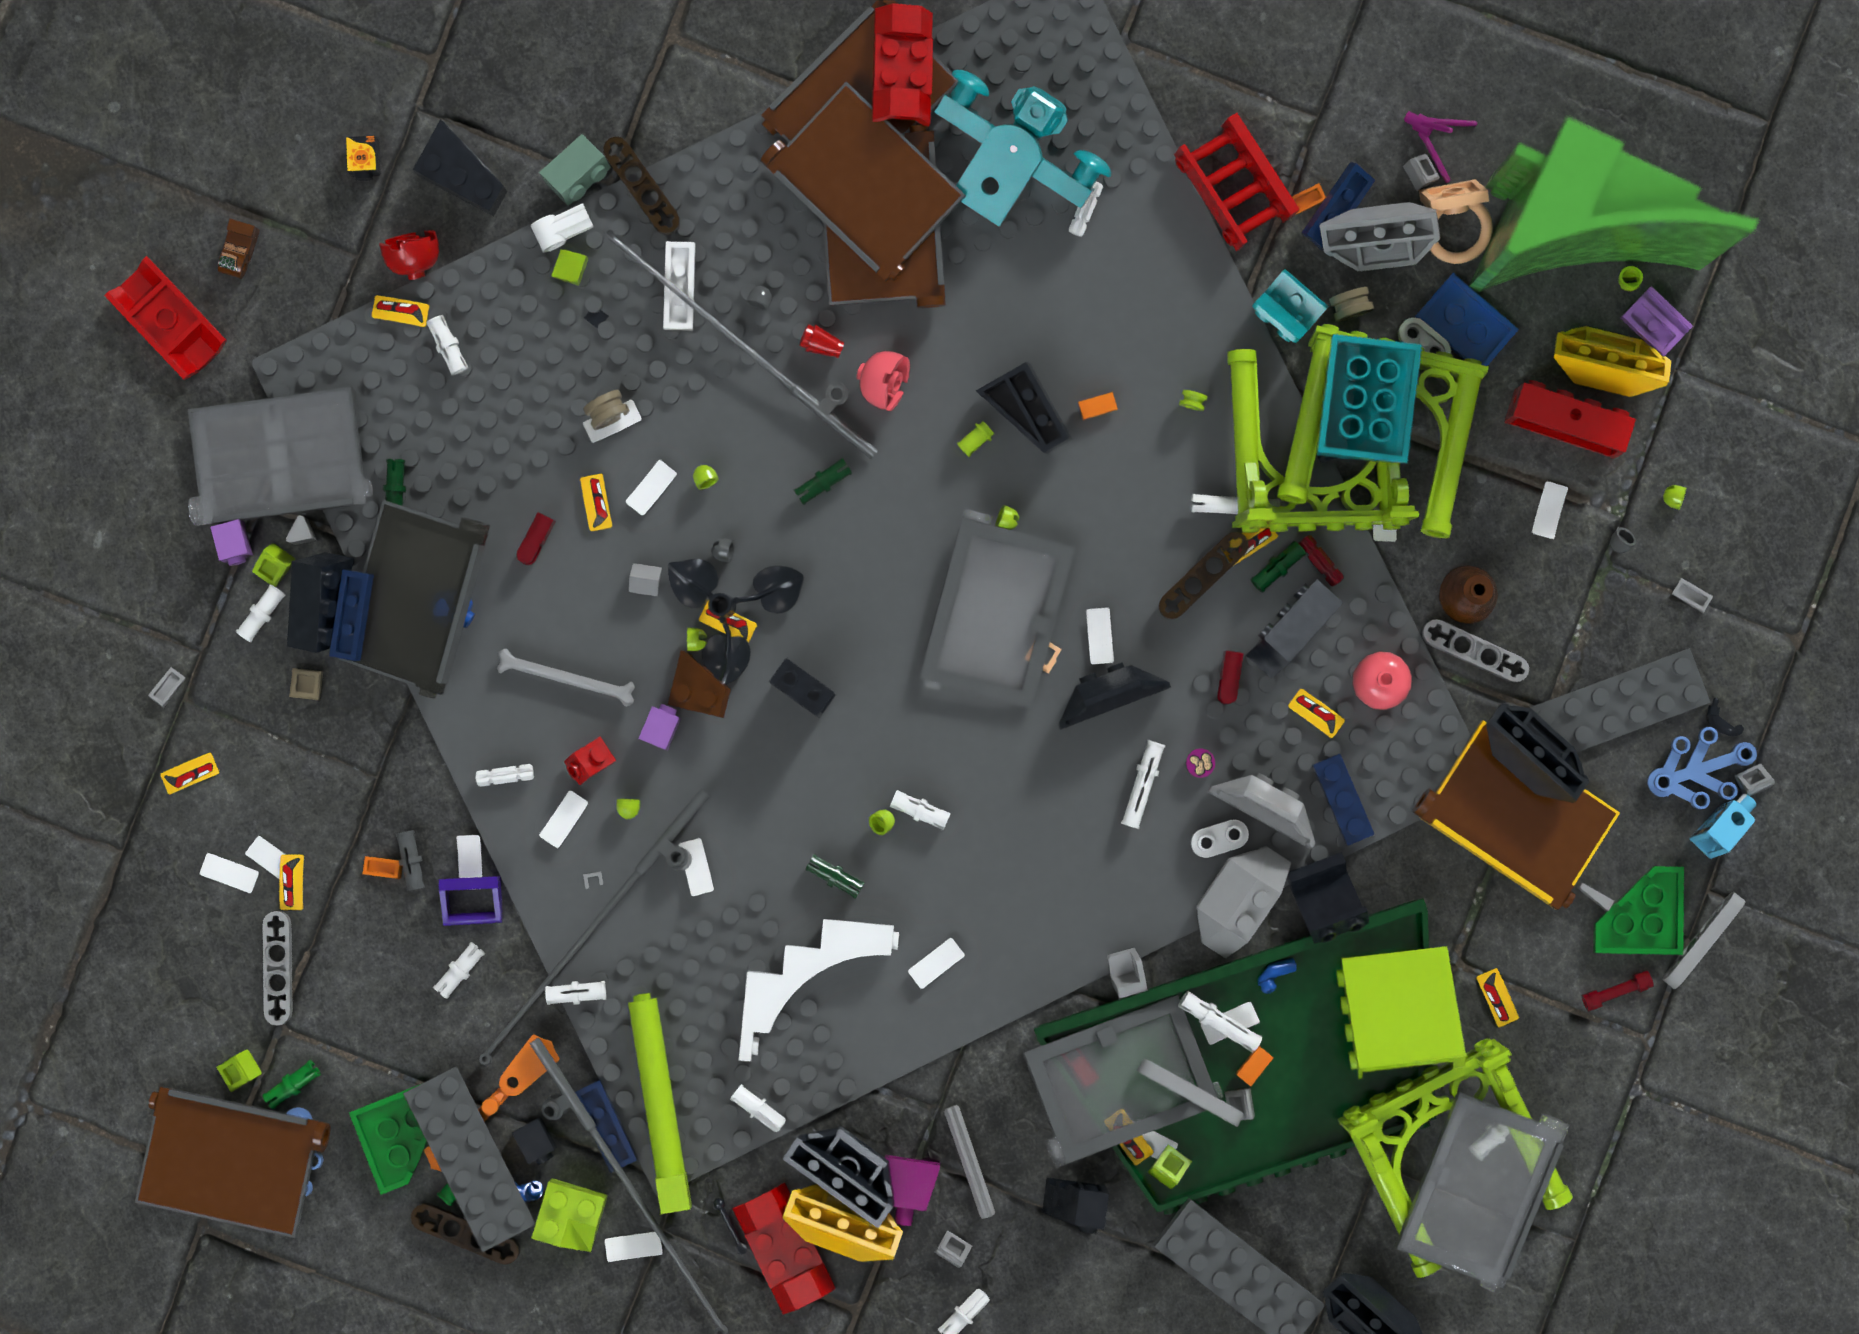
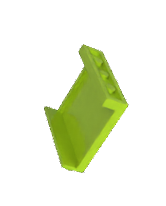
[1336,946,1466,1079]

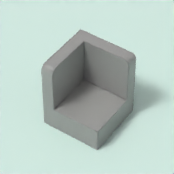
[1107,948,1148,998]

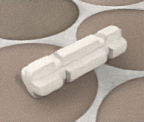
[1069,181,1103,236]
[476,764,534,787]

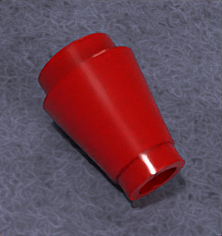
[799,324,844,358]

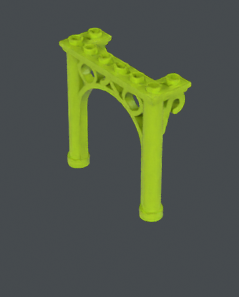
[1277,324,1489,538]
[1227,349,1419,533]
[1338,1038,1573,1278]

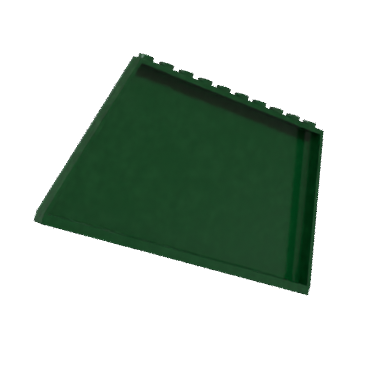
[1033,898,1436,1215]

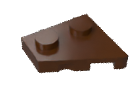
[668,650,731,718]

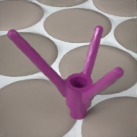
[1404,111,1477,183]

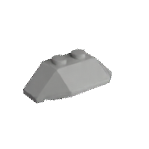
[1320,202,1440,271]
[1207,773,1315,849]
[1196,846,1291,958]

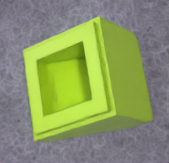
[551,249,588,286]
[252,543,295,587]
[216,1050,262,1092]
[1148,1144,1192,1189]

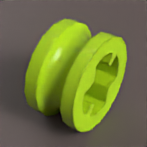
[1179,390,1208,411]

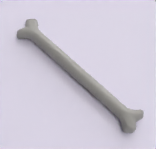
[497,649,635,707]

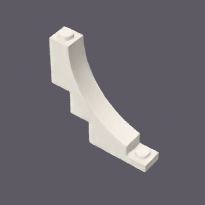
[739,919,899,1061]

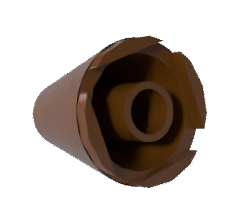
[1439,566,1498,623]

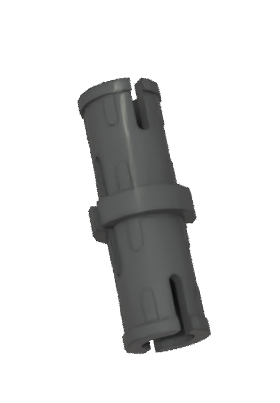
[396,830,426,891]

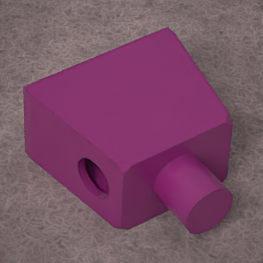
[885,1155,940,1226]

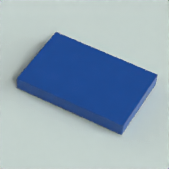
[1414,273,1519,366]

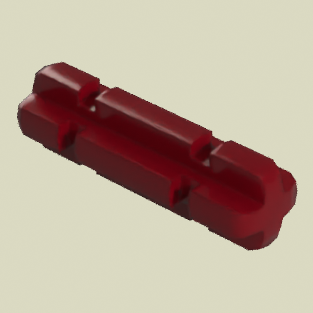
[1298,535,1344,587]

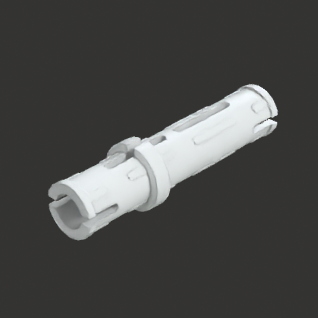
[1191,494,1280,514]
[1121,740,1165,829]
[1178,991,1262,1053]

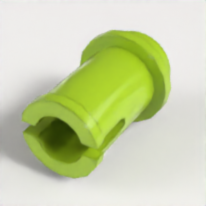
[956,421,994,457]

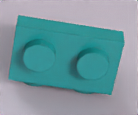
[1252,269,1329,343]

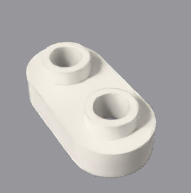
[1398,318,1451,353]
[1191,820,1249,858]

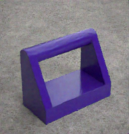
[439,876,503,926]

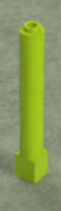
[628,993,692,1214]

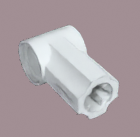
[531,203,593,253]

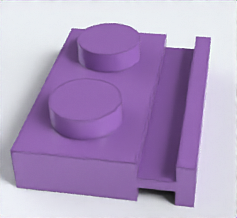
[1620,286,1693,357]

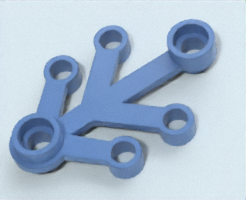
[1647,727,1757,809]

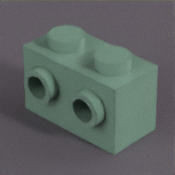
[539,134,611,206]

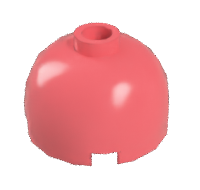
[857,351,910,411]
[1352,651,1412,710]

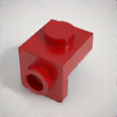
[564,736,617,785]

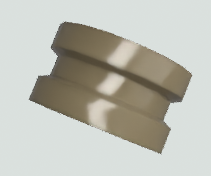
[1329,287,1374,322]
[583,390,630,430]

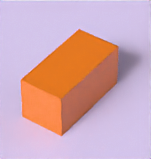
[1235,1046,1274,1086]

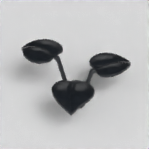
[668,559,804,685]

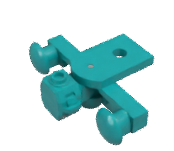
[935,70,1111,226]

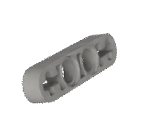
[1421,619,1529,683]
[1662,891,1746,989]
[263,911,293,1026]
[1137,1058,1244,1127]

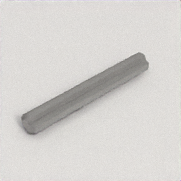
[944,1105,995,1219]

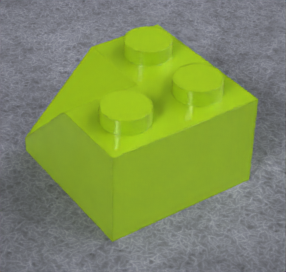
[531,1178,608,1252]

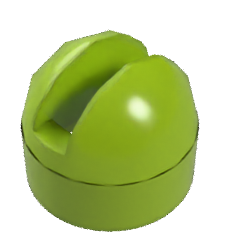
[1618,266,1643,292]
[693,465,719,490]
[1663,485,1687,510]
[995,505,1019,530]
[687,628,707,651]
[616,799,640,819]
[869,809,895,835]

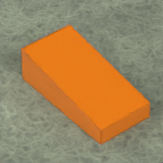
[1292,183,1326,215]
[1078,392,1118,420]
[363,856,403,879]

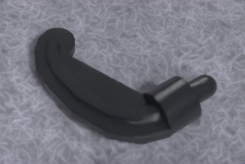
[1707,698,1744,736]

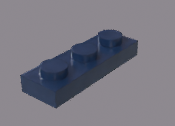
[1301,162,1375,250]
[329,569,374,661]
[1312,754,1375,846]
[575,1080,638,1173]

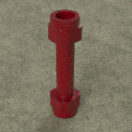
[1581,970,1654,1012]

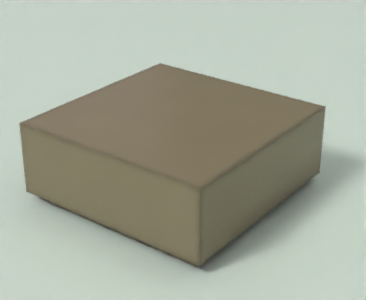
[289,668,323,701]

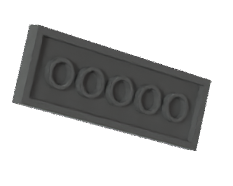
[1529,648,1711,752]
[403,1066,536,1252]
[1152,1198,1325,1334]

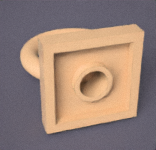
[1419,179,1493,264]

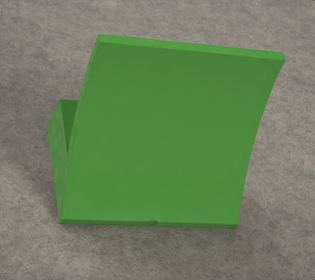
[1469,117,1758,293]

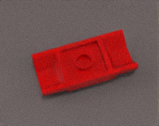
[872,3,933,126]
[104,256,227,380]
[732,1182,836,1314]

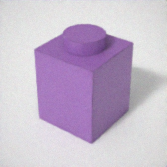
[210,519,253,566]
[638,704,681,751]

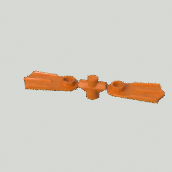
[424,1034,560,1172]

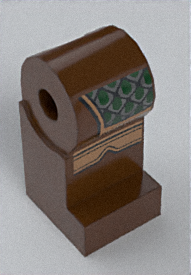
[218,218,260,279]

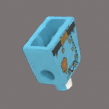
[1689,794,1757,859]

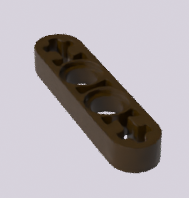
[603,137,680,235]
[1159,532,1249,620]
[411,1203,520,1265]

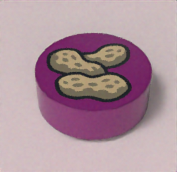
[1185,748,1215,778]

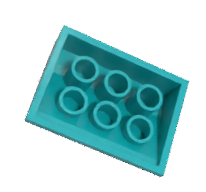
[1316,334,1422,463]

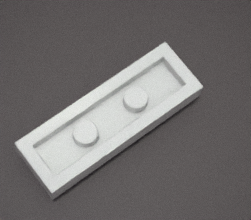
[663,241,696,331]

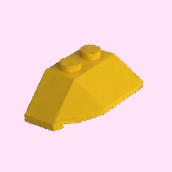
[1554,326,1671,397]
[782,1184,903,1262]

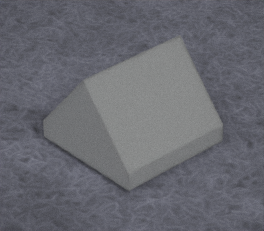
[1403,154,1440,191]
[286,515,317,545]
[629,563,662,597]
[1735,764,1775,797]
[1225,1088,1255,1120]
[934,1230,972,1268]

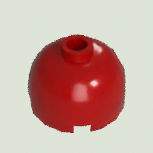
[379,230,439,280]

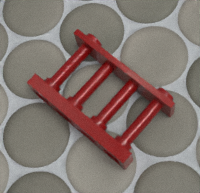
[1174,113,1300,252]

